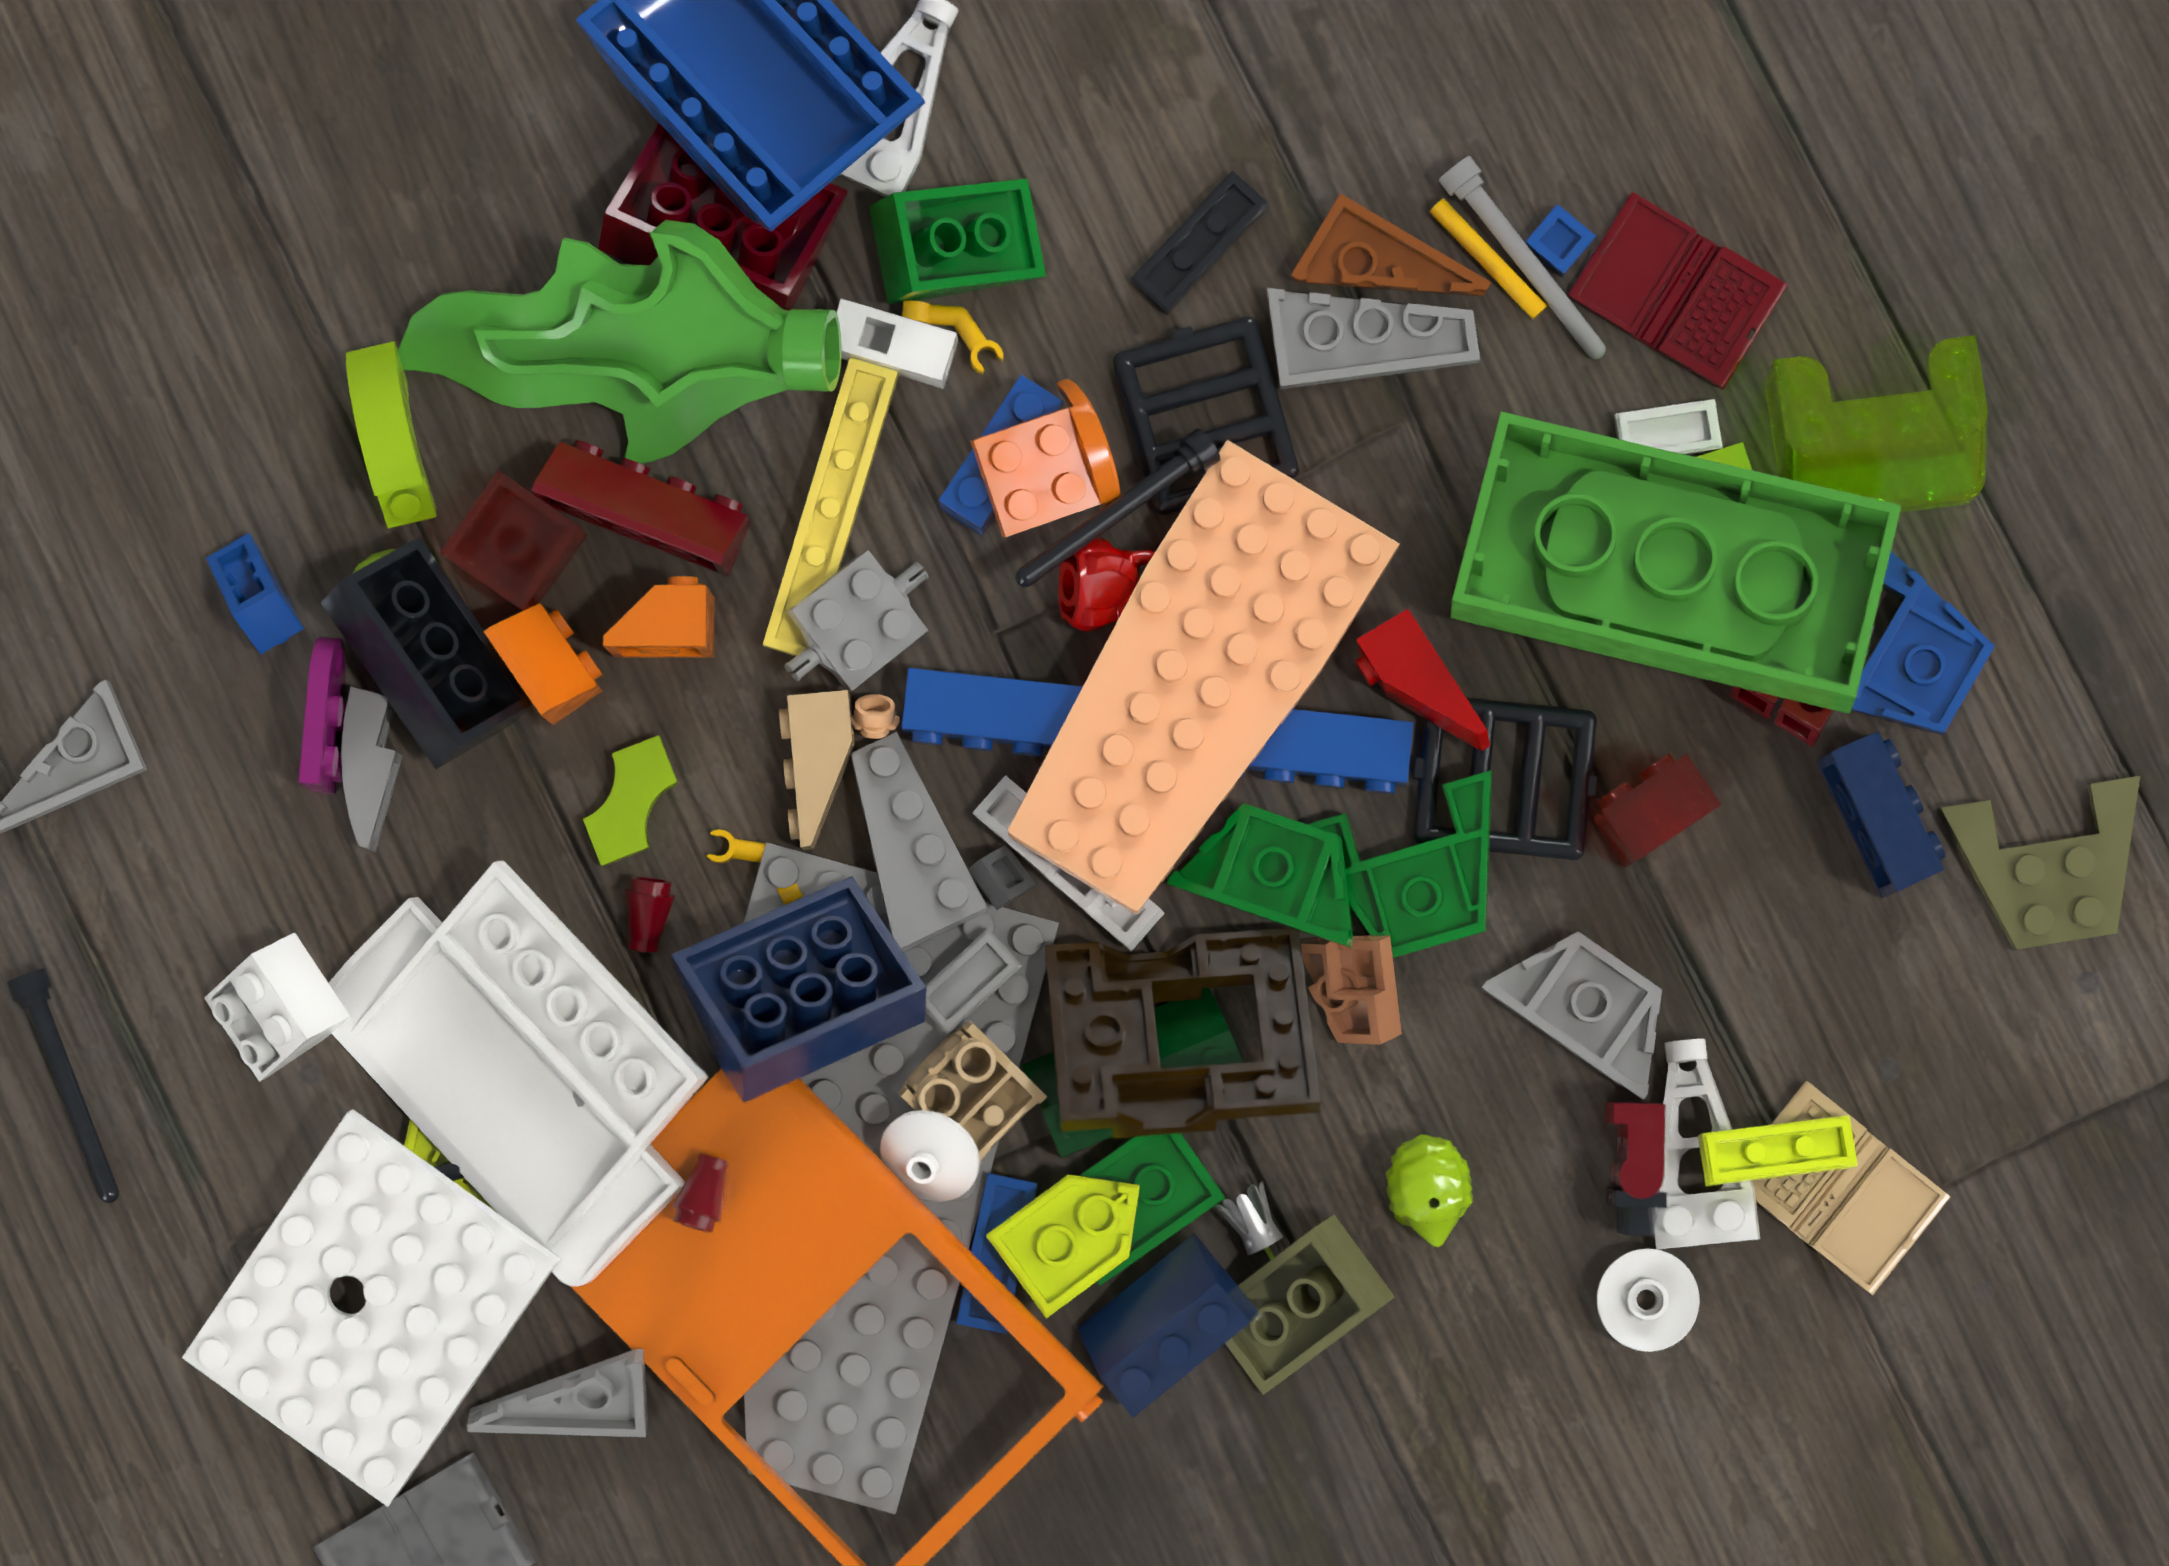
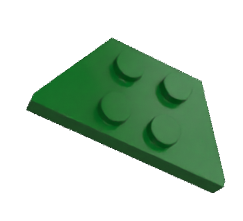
[1167,803,1353,948]

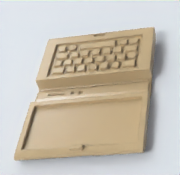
[1752,1081,1950,1295]

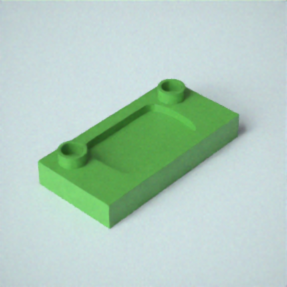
[1451,412,1901,714]

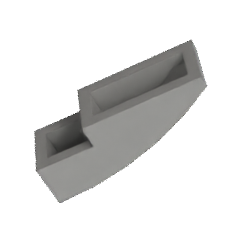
[341,687,403,852]

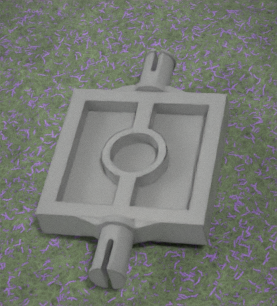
[784,550,929,692]

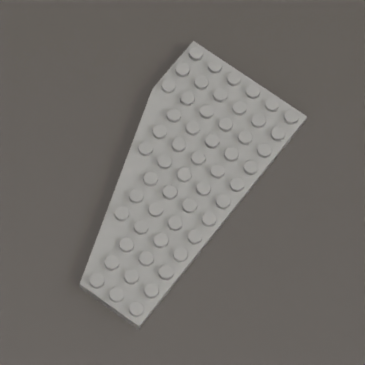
[744,842,1059,1514]

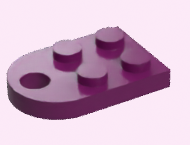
[298,636,347,794]

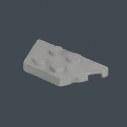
[1481,931,1662,1101]

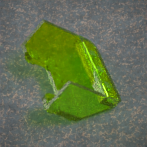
[1764,335,1988,512]

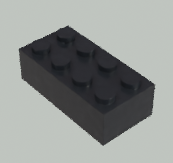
[321,537,533,769]

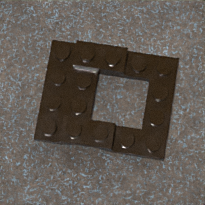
[1045,928,1321,1138]

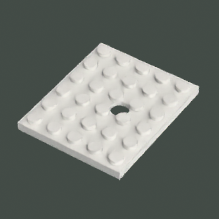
[182,1110,560,1507]

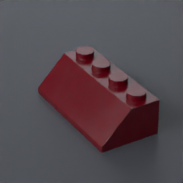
[531,439,751,577]

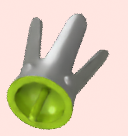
[1215,1182,1283,1260]

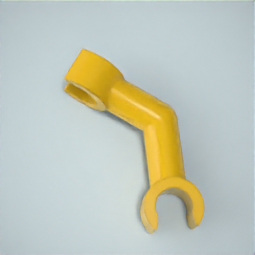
[902,301,1003,375]
[706,830,803,905]

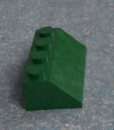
[1022,988,1244,1158]

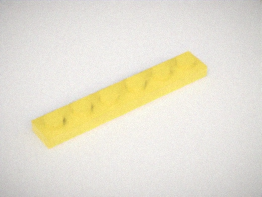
[763,357,899,656]

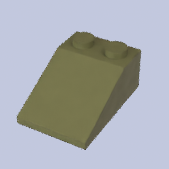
[1225,1215,1395,1395]

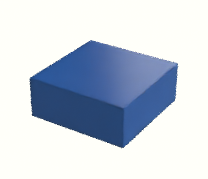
[1525,204,1596,277]

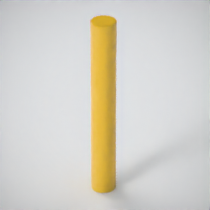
[1430,198,1547,320]

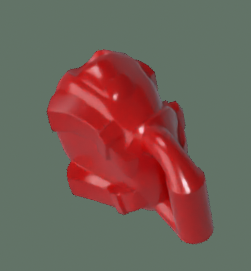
[1057,537,1155,633]

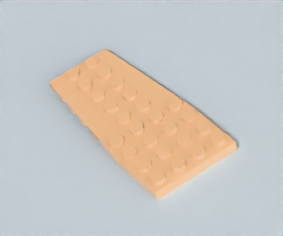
[1008,440,1400,914]

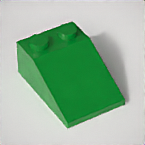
[869,179,1046,304]

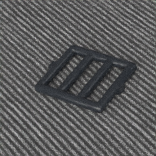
[1113,317,1299,515]
[1413,698,1597,860]

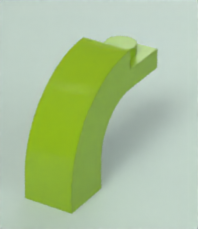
[346,341,437,529]

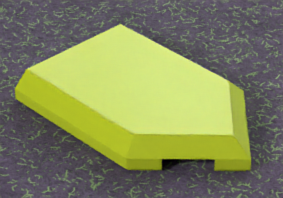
[986,1174,1140,1318]

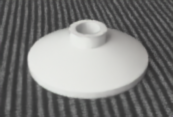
[880,1110,980,1202]
[1597,1249,1699,1352]

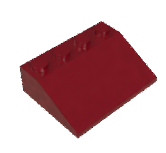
[598,124,848,311]

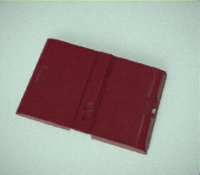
[1567,192,1788,390]

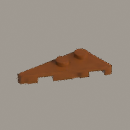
[1290,193,1491,297]

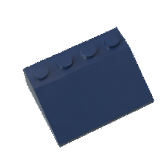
[671,876,927,1103]

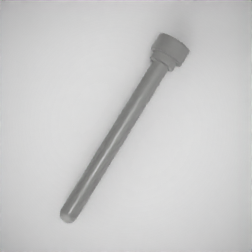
[1438,155,1606,359]

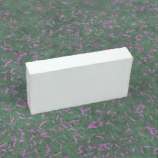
[1614,399,1723,455]

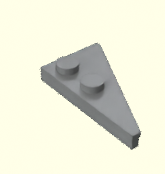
[0,680,147,834]
[467,1349,648,1437]

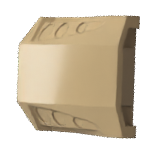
[898,1020,1047,1165]

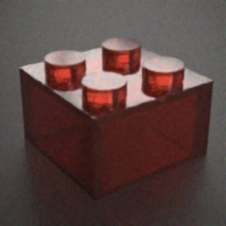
[440,470,588,612]
[1592,753,1721,868]

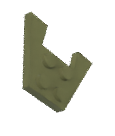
[1937,776,2140,951]

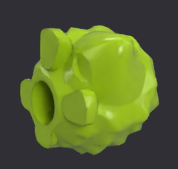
[1385,1134,1473,1247]

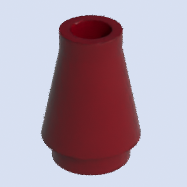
[625,877,675,952]
[672,1153,729,1233]

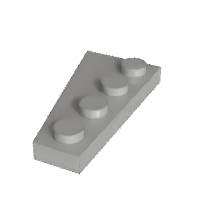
[1266,288,1480,389]

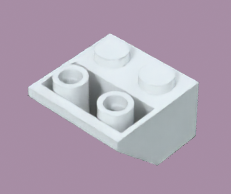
[204,932,350,1082]

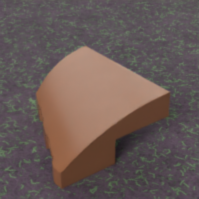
[1300,936,1402,1045]

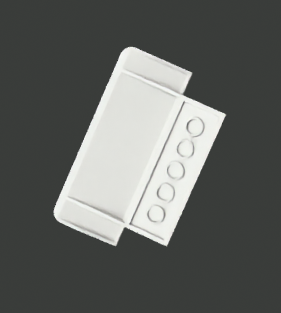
[329,861,708,1286]

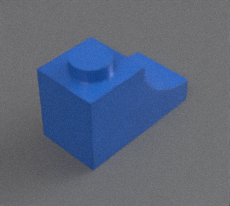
[206,533,304,655]

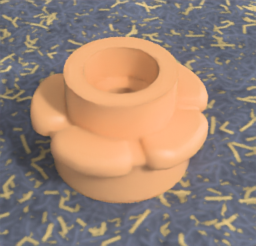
[851,694,900,739]

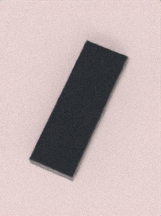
[1130,170,1269,315]

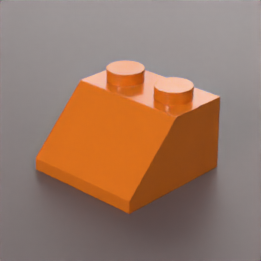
[603,576,715,658]
[483,603,603,725]

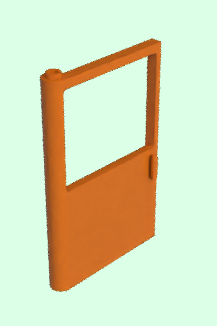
[571,1068,1103,1566]

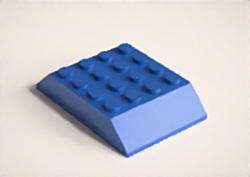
[576,0,925,232]

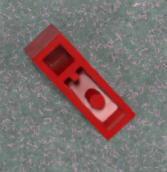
[1355,609,1490,751]

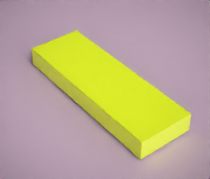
[1698,1115,1858,1186]

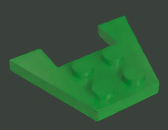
[1307,770,1493,958]

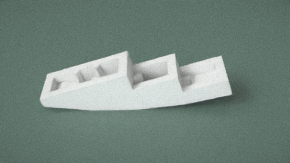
[973,775,1164,951]

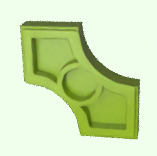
[583,735,678,867]

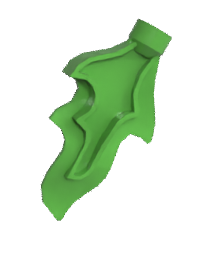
[398,220,842,464]

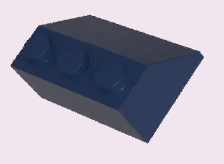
[1816,731,1945,898]
[1077,1233,1259,1417]

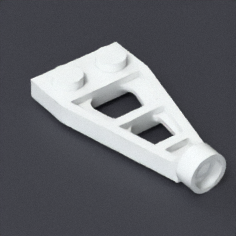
[840,0,959,197]
[1655,1039,1760,1249]

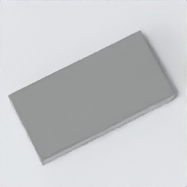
[925,929,1023,1035]

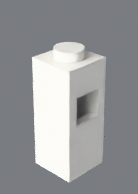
[829,299,958,389]

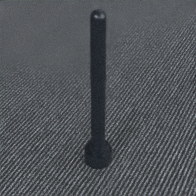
[1015,429,1220,587]
[7,968,119,1203]

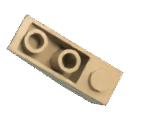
[779,690,855,851]

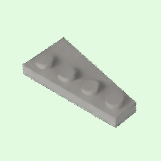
[851,732,987,952]

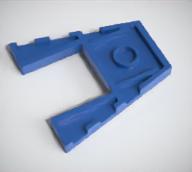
[1851,551,1995,736]

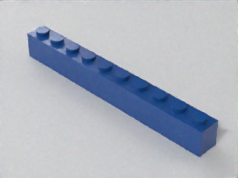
[902,668,1414,794]

